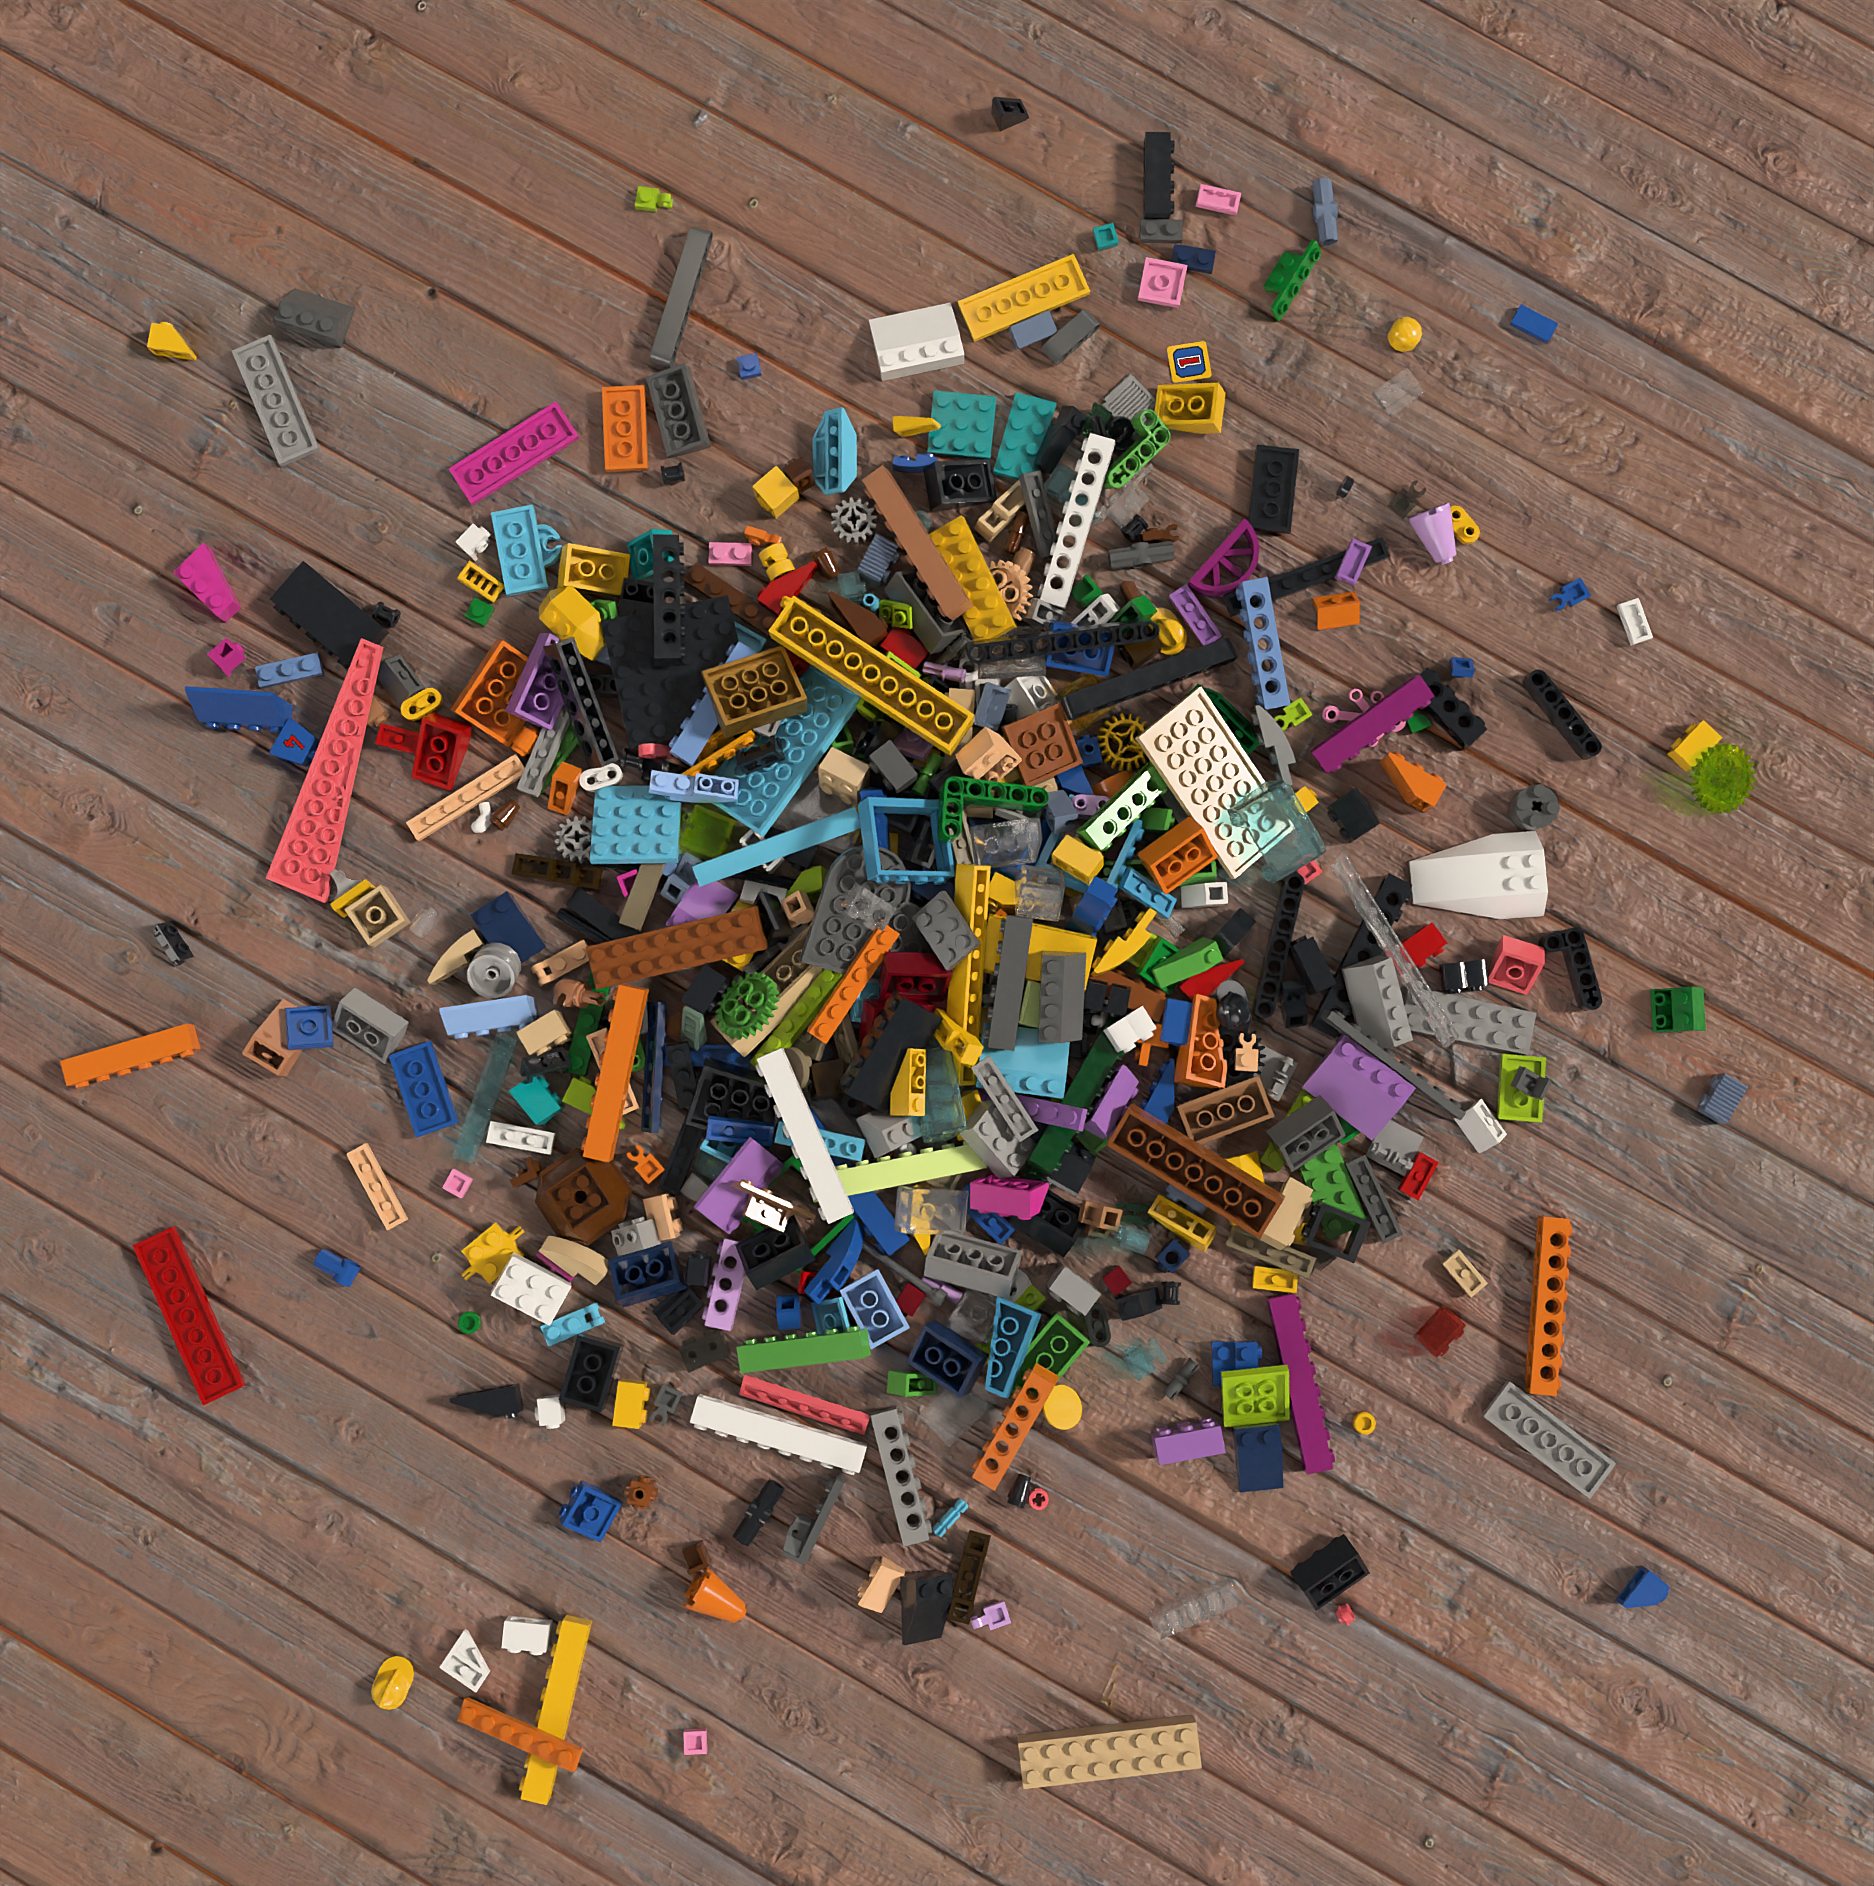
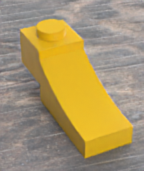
[933,1008,984,1066]

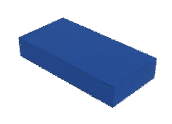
[1510,304,1558,344]

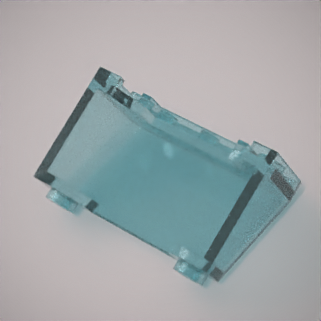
[1227,780,1326,883]

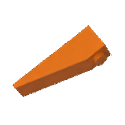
[1174,994,1227,1089]

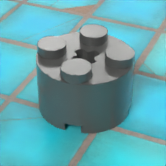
[1509,784,1560,831]

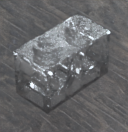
[841,883,897,931]

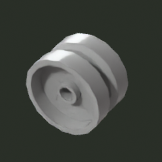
[467,943,521,998]

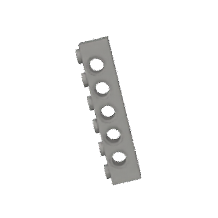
[870,1406,932,1547]

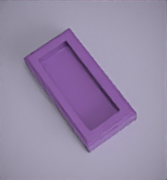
[1335,538,1372,586]

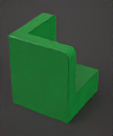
[1070,574,1103,610]

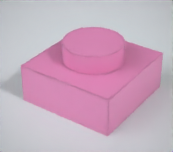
[442,1168,473,1198]
[684,1728,707,1755]

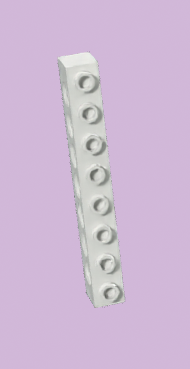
[1037,433,1115,609]

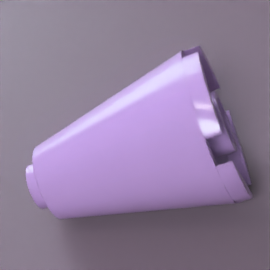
[1408,502,1456,565]

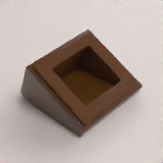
[1119,581,1141,603]

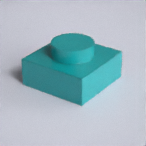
[1092,223,1119,251]

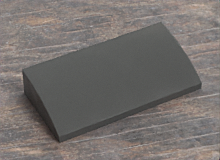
[646,363,711,457]

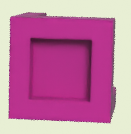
[617,869,639,899]

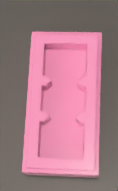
[1195,184,1241,216]

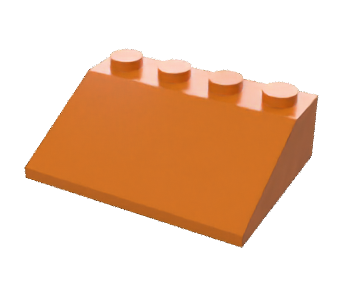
[450,639,528,747]

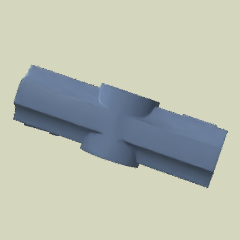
[1312,177,1338,246]

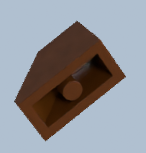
[783,457,815,494]

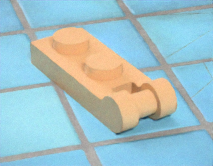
[531,939,589,987]

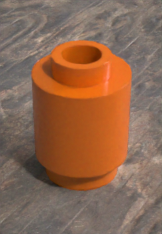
[510,725,540,758]

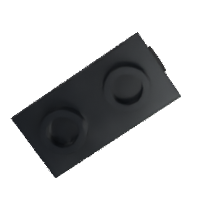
[153,921,194,966]

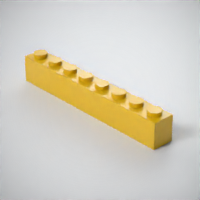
[519,1615,592,1805]

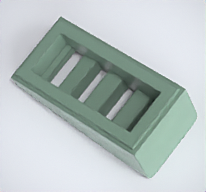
[681,1006,708,1050]

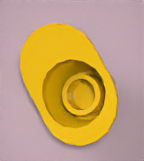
[1148,608,1187,655]
[371,1656,414,1710]

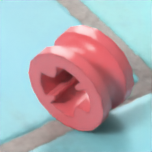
[1029,1488,1049,1510]

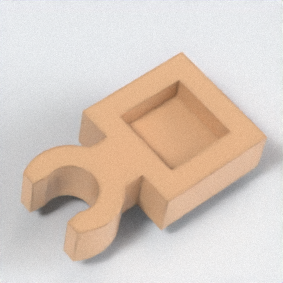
[1235,1033,1258,1072]

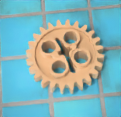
[988,560,1033,622]

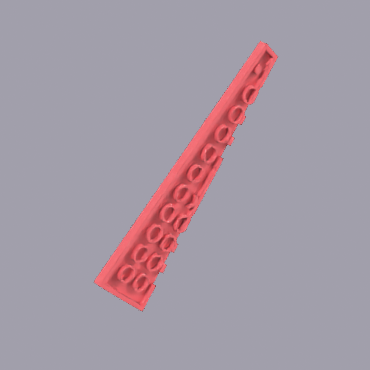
[266,638,384,903]

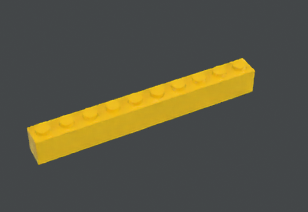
[942,864,991,1086]

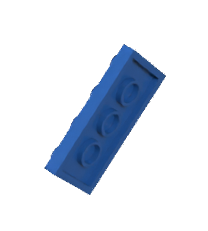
[389,1041,459,1138]

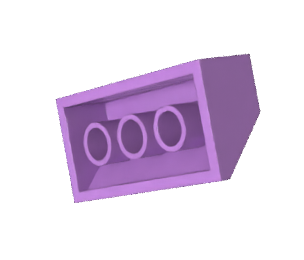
[505,633,585,730]
[694,1137,785,1234]

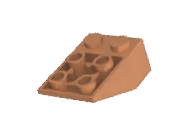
[242,999,303,1076]

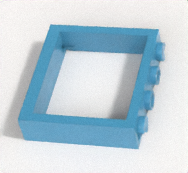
[1035,794,1144,894]
[858,797,955,885]

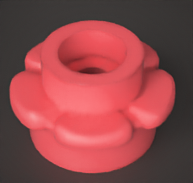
[1336,1604,1355,1626]

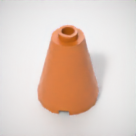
[682,1567,747,1623]

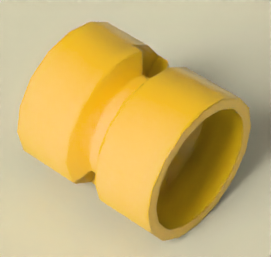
[758,543,795,582]

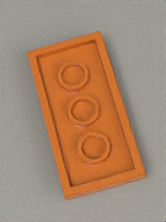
[602,385,648,472]

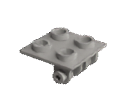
[1249,1043,1298,1102]
[1366,1120,1424,1176]

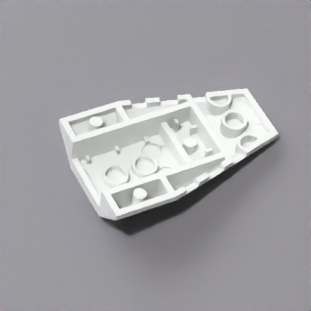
[1409,831,1548,919]

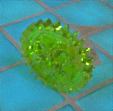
[1689,743,1757,814]

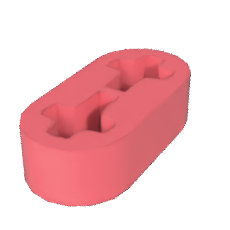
[638,743,673,760]

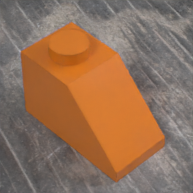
[547,761,582,815]

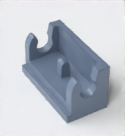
[1008,310,1058,350]
[973,682,1011,731]
[1041,790,1078,835]

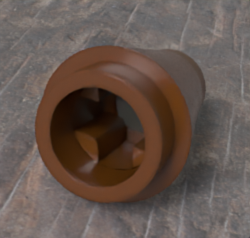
[812,547,840,580]
[489,799,521,831]

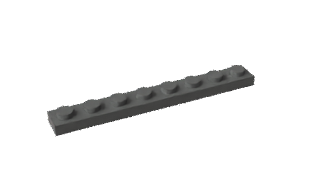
[1320,1009,1466,1120]

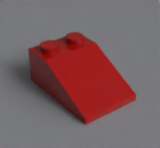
[411,712,473,791]

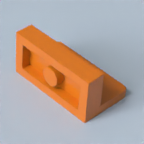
[1313,591,1360,630]

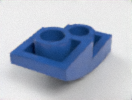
[892,453,938,473]

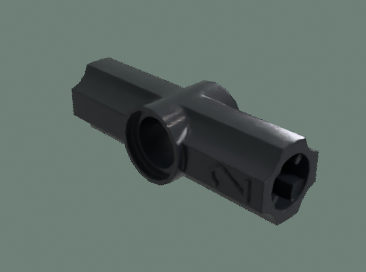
[733,1478,785,1546]

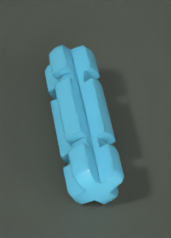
[932,1498,968,1537]

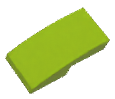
[879,599,913,629]

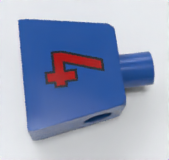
[269,718,320,767]

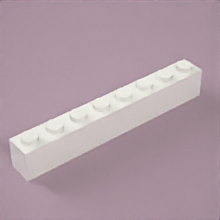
[755,1048,854,1224]
[690,1394,867,1475]

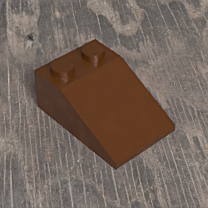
[828,591,888,649]

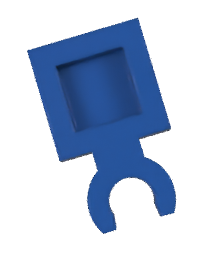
[1549,577,1591,611]

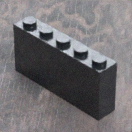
[270,561,389,669]
[837,991,942,1113]

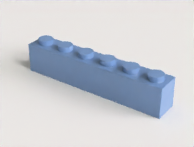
[669,641,757,767]

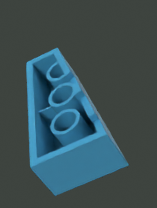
[985,1297,1042,1398]

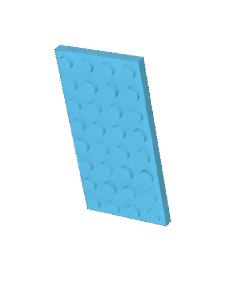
[712,665,861,837]

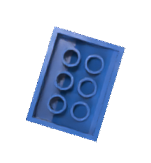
[185,686,293,733]

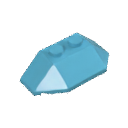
[813,407,857,495]

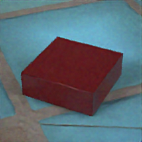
[1102,1265,1132,1296]

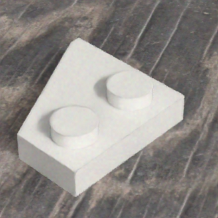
[439,1629,490,1692]

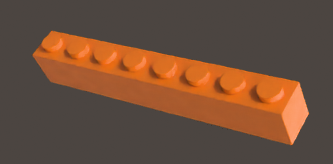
[581,983,649,1162]

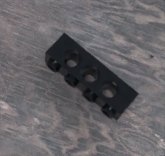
[1420,667,1487,750]

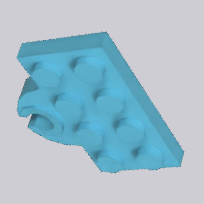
[491,504,562,596]

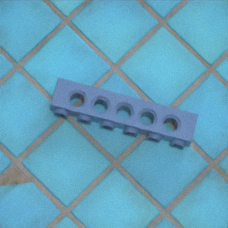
[1236,577,1290,710]

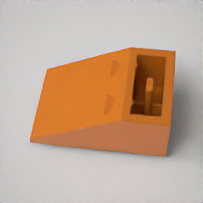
[1380,752,1447,813]

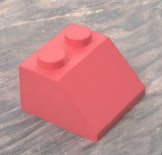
[1488,935,1545,995]

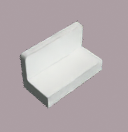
[1454,1099,1507,1153]

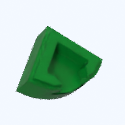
[1406,712,1432,734]

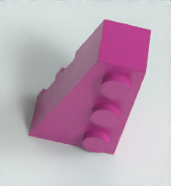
[173,543,241,622]

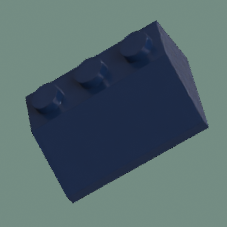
[608,1241,686,1307]

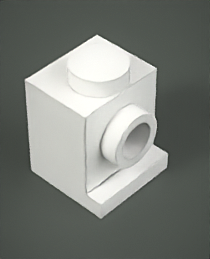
[456,524,491,562]

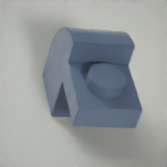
[660,852,703,905]

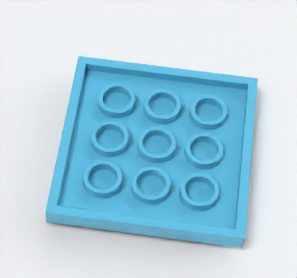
[590,785,682,864]

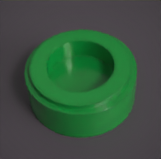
[458,1311,481,1334]

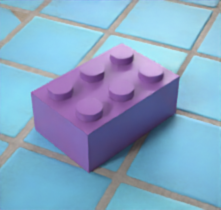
[1150,1417,1226,1465]

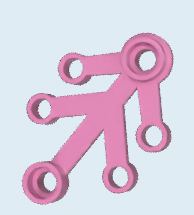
[1321,689,1406,747]

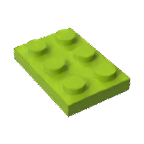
[1496,1054,1546,1123]

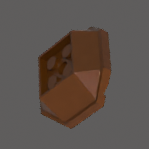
[535,1148,633,1246]

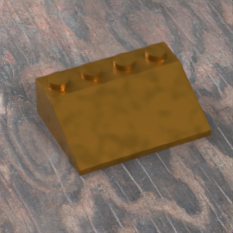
[702,645,807,738]

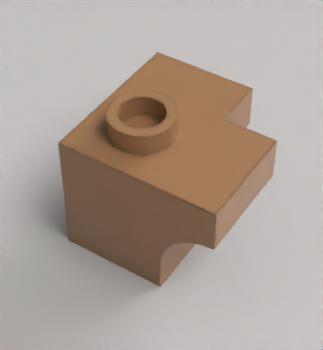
[1077,1199,1123,1239]

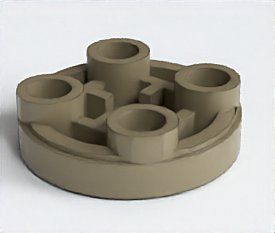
[784,1047,812,1089]

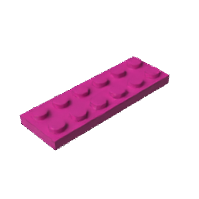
[448,401,580,506]

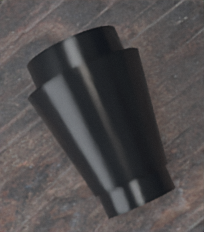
[1007,1474,1031,1509]

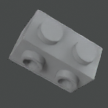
[611,1217,661,1256]

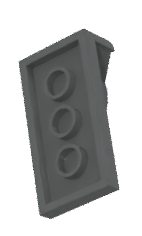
[783,1472,846,1566]

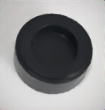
[1336,476,1354,498]

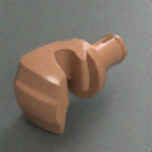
[553,978,606,1009]

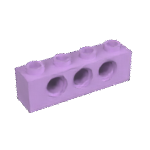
[702,1237,745,1331]

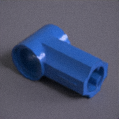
[313,1248,361,1287]

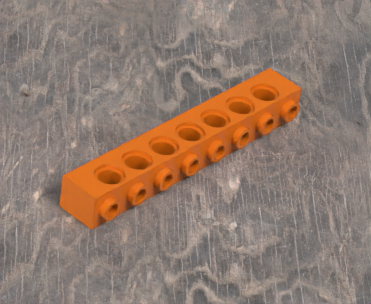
[1524,1216,1572,1396]

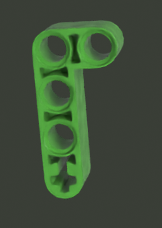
[1103,409,1170,490]

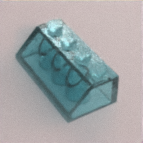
[919,1046,967,1143]

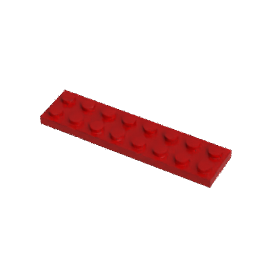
[132,1226,246,1406]

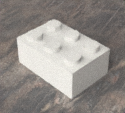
[491,1252,572,1326]

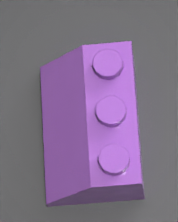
[1084,1065,1139,1140]

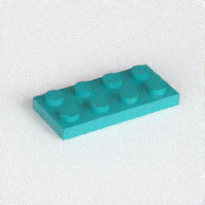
[993,392,1056,480]

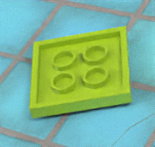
[1221,1365,1290,1427]

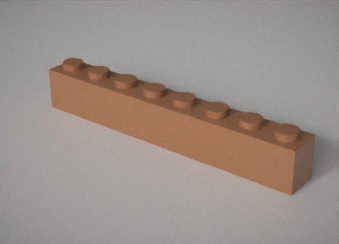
[862,465,974,621]

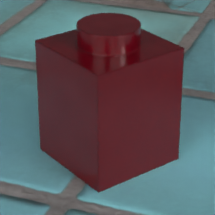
[896,1282,926,1317]

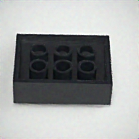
[685,1057,779,1148]

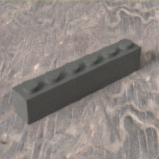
[984,914,1033,1051]

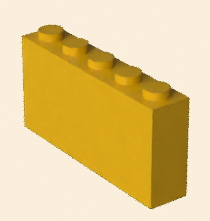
[983,913,1097,991]

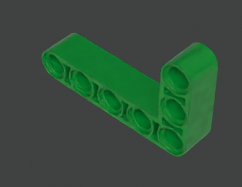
[937,777,1049,844]

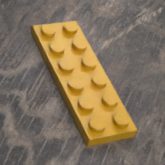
[958,254,1090,342]
[929,515,1017,641]

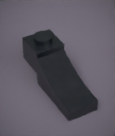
[1034,406,1087,474]

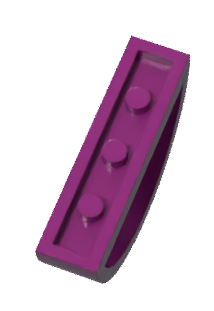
[1187,518,1259,597]

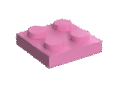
[1138,257,1187,308]

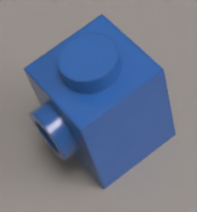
[1075,735,1102,769]
[776,1295,801,1330]

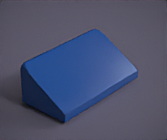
[1160,998,1193,1046]

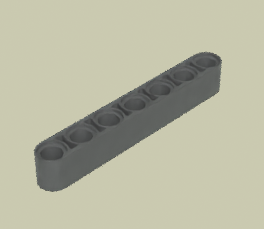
[650,226,713,368]

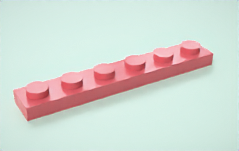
[739,1375,870,1435]

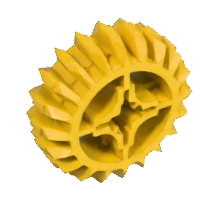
[1097,713,1147,771]

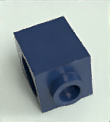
[1155,1238,1190,1274]

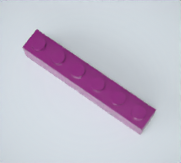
[1310,674,1434,773]

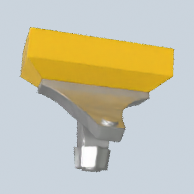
[330,869,376,918]

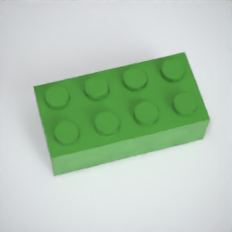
[1012,1311,1090,1393]

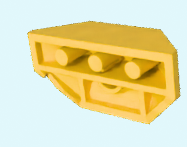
[539,586,606,661]

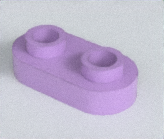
[1071,794,1110,818]

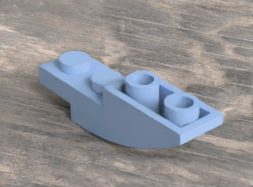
[649,770,739,803]

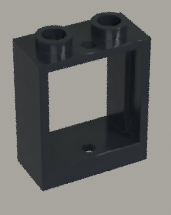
[1301,1200,1371,1263]

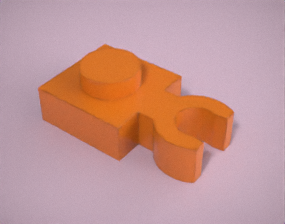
[744,525,782,546]
[627,1145,665,1184]

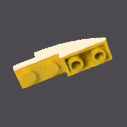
[1090,908,1157,977]

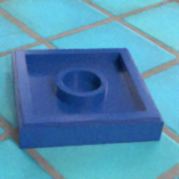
[285,1005,333,1050]

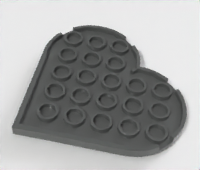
[799,845,934,984]

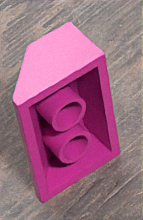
[970,1173,1049,1220]

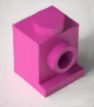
[207,638,246,677]

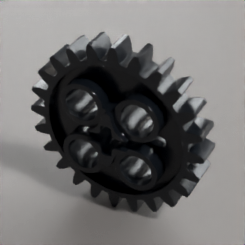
[1219,1025,1266,1089]

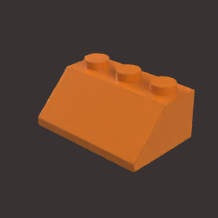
[1138,816,1218,895]

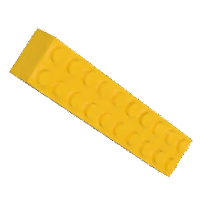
[769,596,975,757]

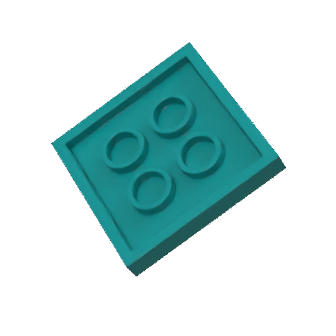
[927,390,997,460]

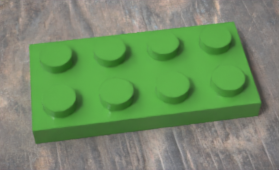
[1299,1143,1366,1240]

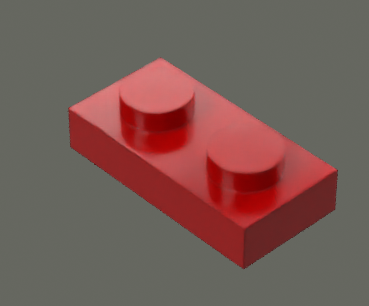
[375,723,419,755]
[1398,1151,1439,1201]

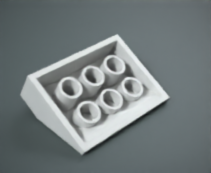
[869,302,964,381]

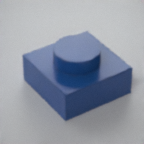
[736,353,762,380]
[1449,657,1475,678]

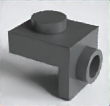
[1510,1066,1551,1100]

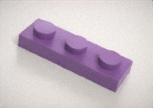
[1168,584,1222,647]

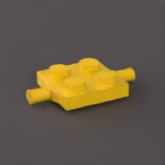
[461,1222,525,1284]

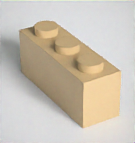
[1257,1177,1313,1250]

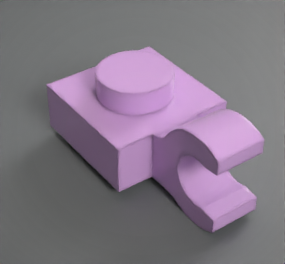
[970,1600,1011,1630]

